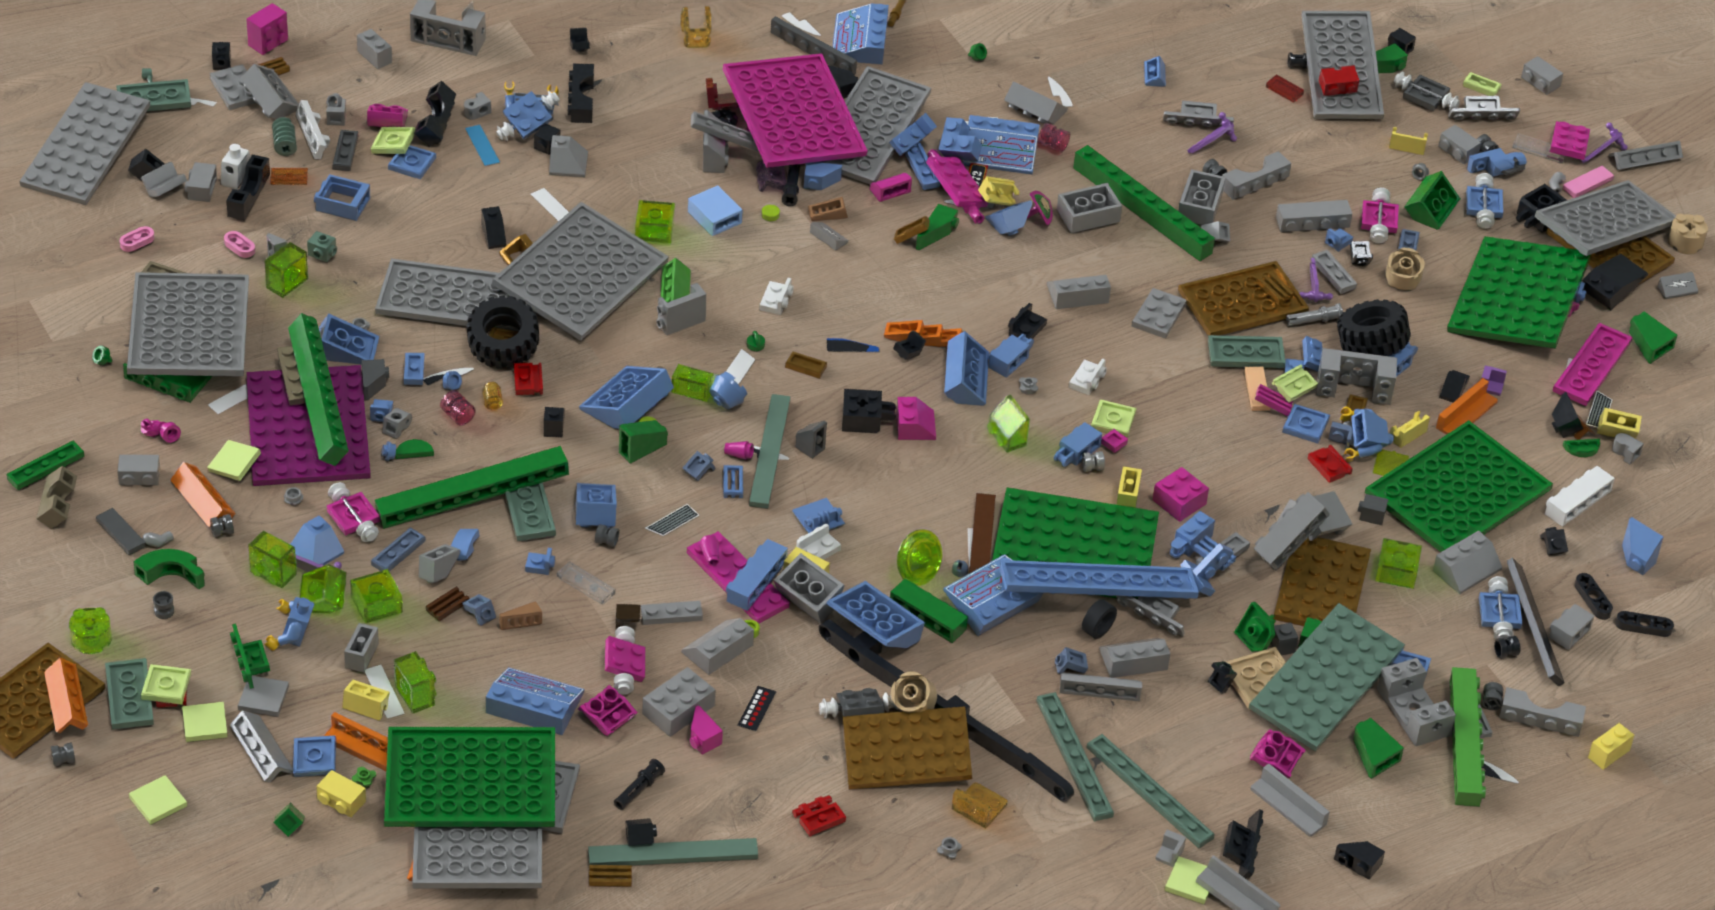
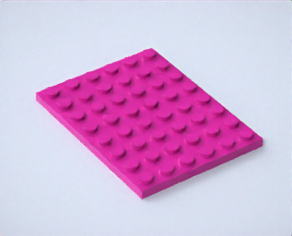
[722,54,868,168]

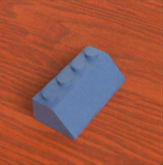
[944,331,989,406]

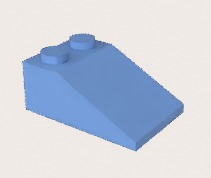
[319,313,379,364]
[576,483,617,528]

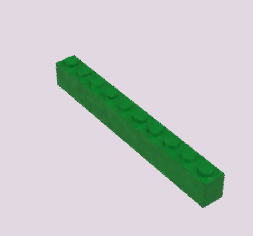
[1073,145,1215,261]
[288,313,349,466]
[375,446,569,529]

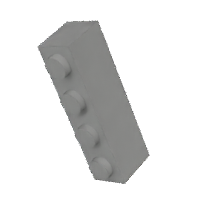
[1276,200,1352,232]

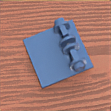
[792,498,845,533]

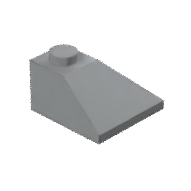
[549,135,588,177]

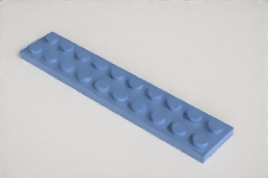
[999,560,1199,599]

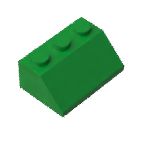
[1404,171,1461,230]

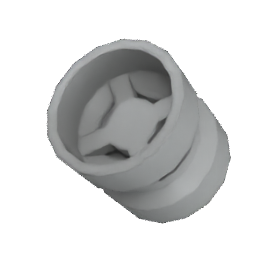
[1082,451,1105,472]

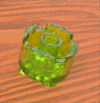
[69,607,112,654]

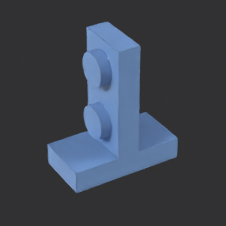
[889,113,937,156]
[1180,543,1234,596]

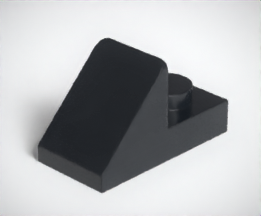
[1439,370,1470,403]

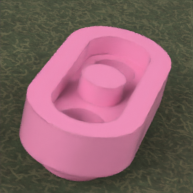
[120,226,154,252]
[224,231,255,258]

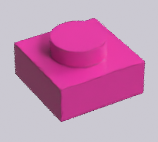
[1101,429,1128,453]

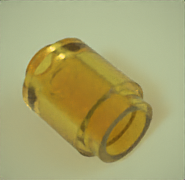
[482,382,503,410]

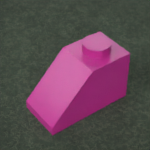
[690,705,723,755]

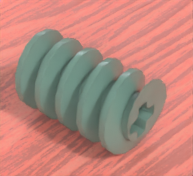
[272,117,297,156]

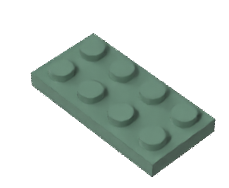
[116,79,191,112]
[1208,335,1286,368]
[505,482,556,541]
[105,658,154,730]

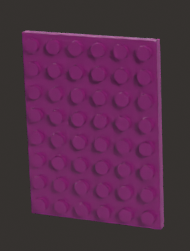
[246,365,371,486]

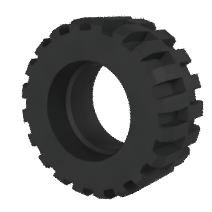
[467,295,539,369]
[1337,299,1411,357]

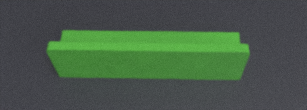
[661,258,691,302]

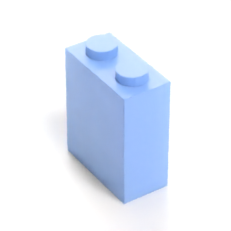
[688,185,743,236]

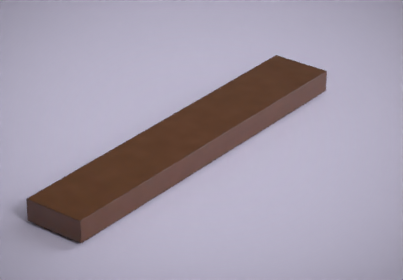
[969,493,996,574]

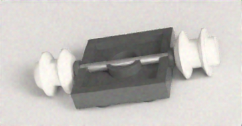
[1394,71,1460,111]
[819,688,898,719]

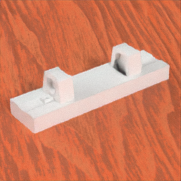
[296,100,330,159]

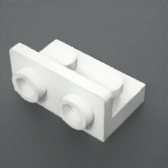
[759,278,794,315]
[1069,359,1107,395]
[796,524,841,560]

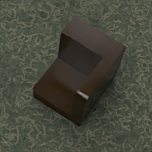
[616,604,641,629]

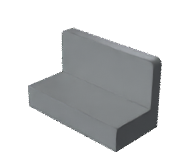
[141,162,187,197]

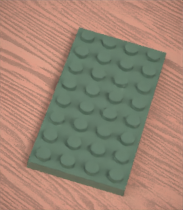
[1249,603,1405,751]

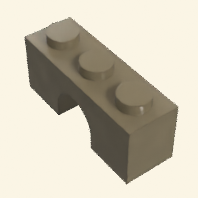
[36,466,77,529]

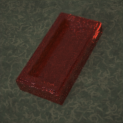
[1266,74,1304,103]

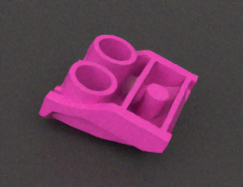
[578,685,638,736]
[1250,729,1306,779]

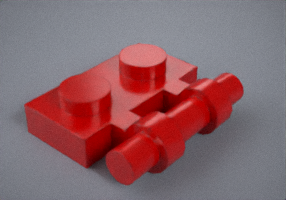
[792,795,846,837]

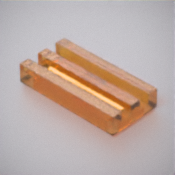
[271,168,308,185]

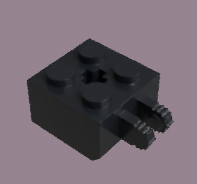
[1516,184,1567,233]
[842,389,896,433]

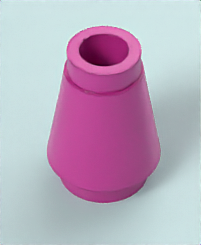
[724,441,754,460]
[700,535,719,566]

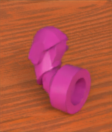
[141,419,181,443]

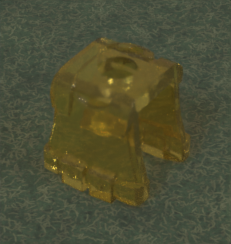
[680,6,712,48]

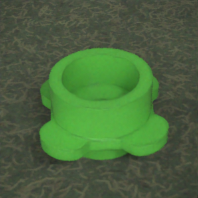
[352,767,376,788]

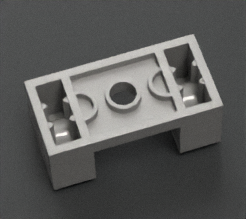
[410,0,486,56]
[1316,348,1397,405]
[1377,658,1456,747]

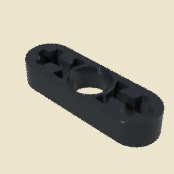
[1574,573,1613,620]
[1615,611,1674,637]

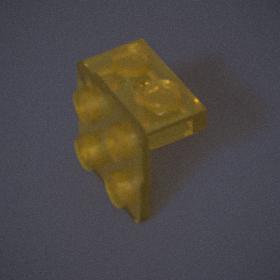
[952,782,1008,829]

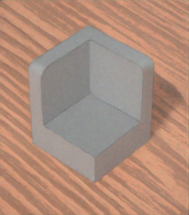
[326,99,346,126]
[1201,221,1230,243]
[1156,829,1186,867]

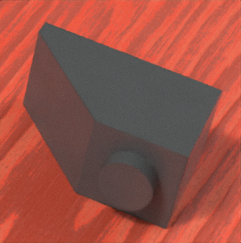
[361,359,389,401]
[795,421,827,459]

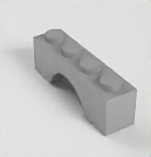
[1222,151,1291,200]
[1499,687,1586,737]

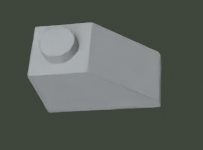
[419,544,460,583]

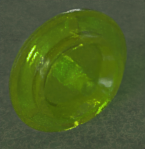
[897,529,942,586]

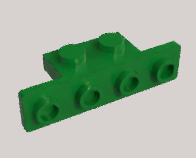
[230,623,270,689]

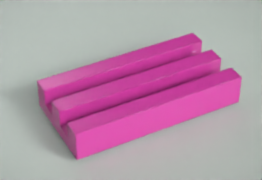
[1255,384,1293,416]

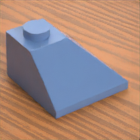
[985,200,1032,236]
[288,515,344,565]
[1622,517,1664,575]

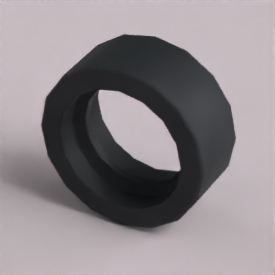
[1082,599,1117,639]

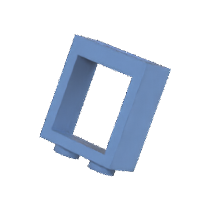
[314,174,371,221]

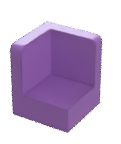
[1481,365,1507,396]

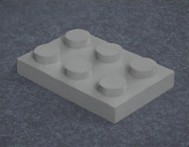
[210,64,256,110]
[1132,288,1187,339]

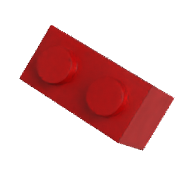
[1319,65,1359,96]

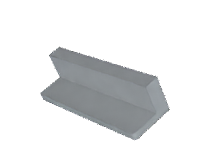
[1609,141,1683,170]
[1060,673,1142,701]
[230,710,293,783]
[1250,764,1330,837]
[1196,856,1280,910]

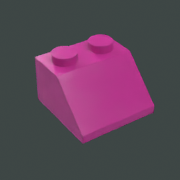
[896,397,936,440]

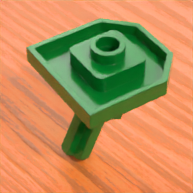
[1234,602,1276,652]

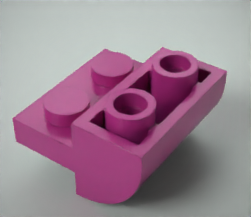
[367,104,408,127]

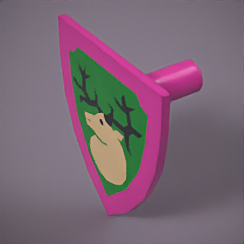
[1027,190,1053,225]

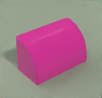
[869,173,912,202]

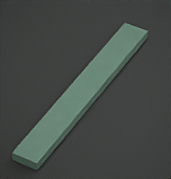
[749,394,791,508]
[1036,692,1114,822]
[1087,734,1215,848]
[588,838,758,865]

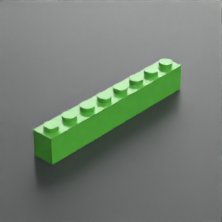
[1449,667,1486,807]

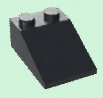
[1582,254,1648,310]

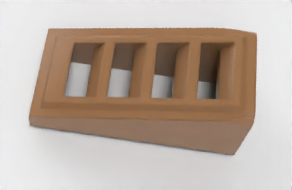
[808,197,848,221]
[499,601,542,630]

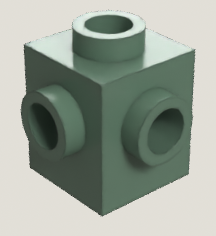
[307,231,337,262]

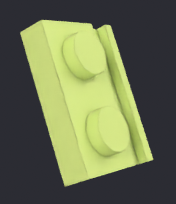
[1272,365,1318,403]

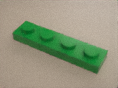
[6,440,85,490]

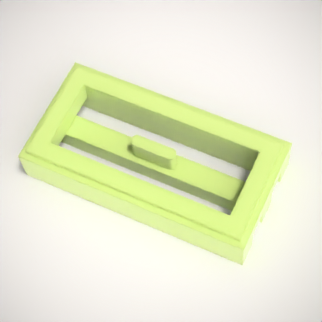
[1463,72,1502,96]

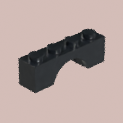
[568,63,594,123]
[414,80,456,147]
[226,154,270,221]

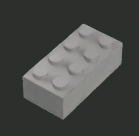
[1254,492,1330,571]

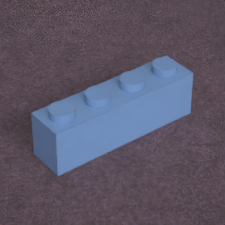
[726,539,788,611]

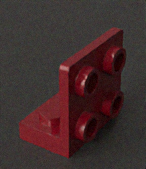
[706,78,739,110]

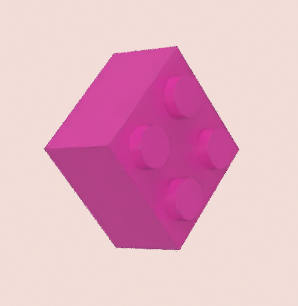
[246,3,288,55]
[1152,467,1209,522]

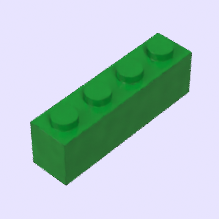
[890,579,968,643]

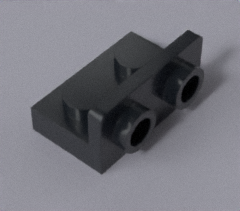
[1008,303,1047,339]

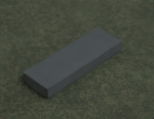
[332,130,359,171]
[96,508,146,555]

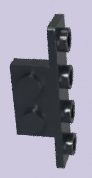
[1223,809,1263,879]

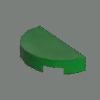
[395,439,434,459]
[1563,439,1601,458]

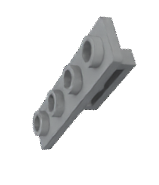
[1449,96,1520,120]
[1163,101,1234,127]
[1116,595,1185,637]

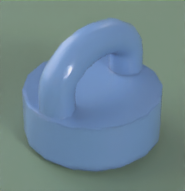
[443,371,462,390]

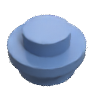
[381,441,396,461]

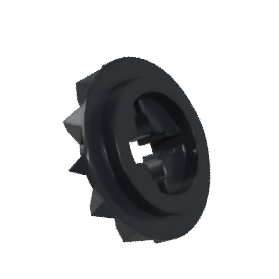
[711,108,738,126]

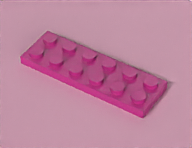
[1553,323,1633,406]
[687,531,790,623]

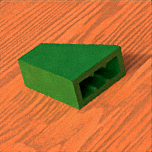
[1629,311,1678,364]
[619,420,668,464]
[1353,718,1404,779]

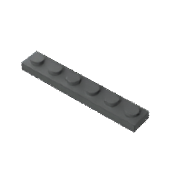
[771,16,857,75]

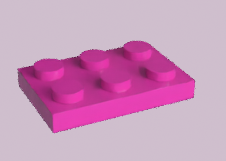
[1550,121,1590,160]

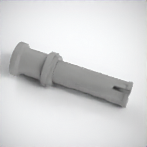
[1286,303,1343,326]

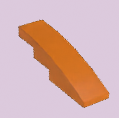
[884,320,963,347]

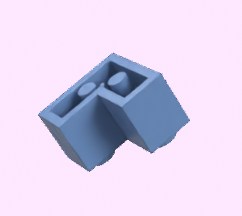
[939,117,982,161]

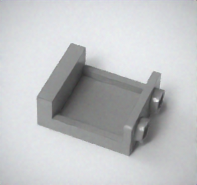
[656,283,707,335]
[1308,491,1352,541]

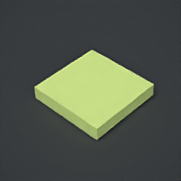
[371,127,415,154]
[1091,399,1137,438]
[207,440,261,481]
[141,664,191,704]
[182,702,228,742]
[129,775,187,825]
[1165,856,1210,904]

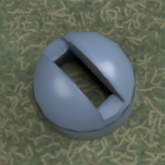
[952,560,968,577]

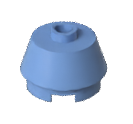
[709,372,747,409]

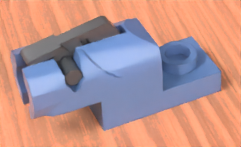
[1467,148,1527,177]

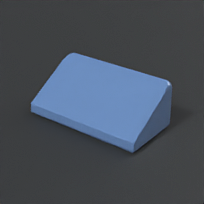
[1144,56,1166,87]

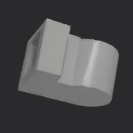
[464,92,491,120]
[382,408,412,439]
[1612,433,1644,465]

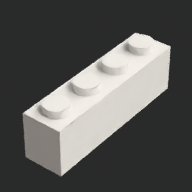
[1545,466,1615,527]

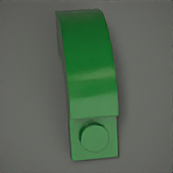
[133,549,205,589]

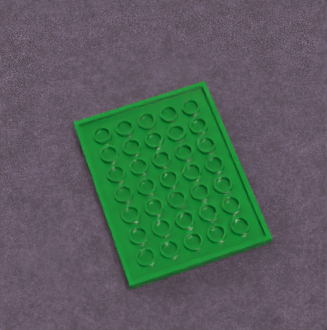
[1447,236,1591,349]
[1365,420,1553,552]
[992,487,1159,599]
[384,727,555,827]

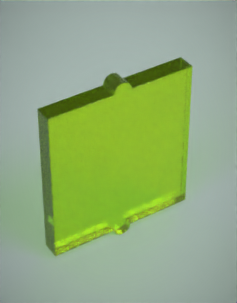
[1373,449,1409,476]

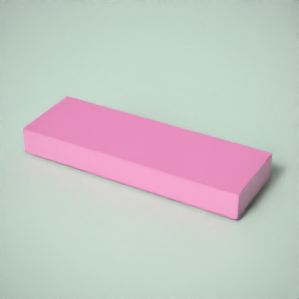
[1563,166,1614,198]

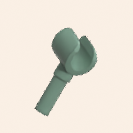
[142,68,153,82]

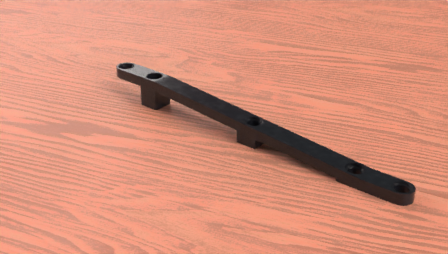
[818,620,1074,802]

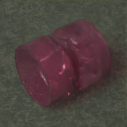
[1038,123,1071,153]
[440,390,476,426]

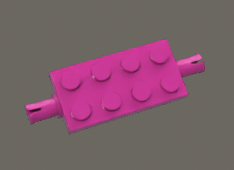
[926,149,988,224]

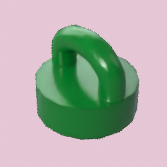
[968,43,987,61]
[747,330,765,351]
[92,345,113,365]

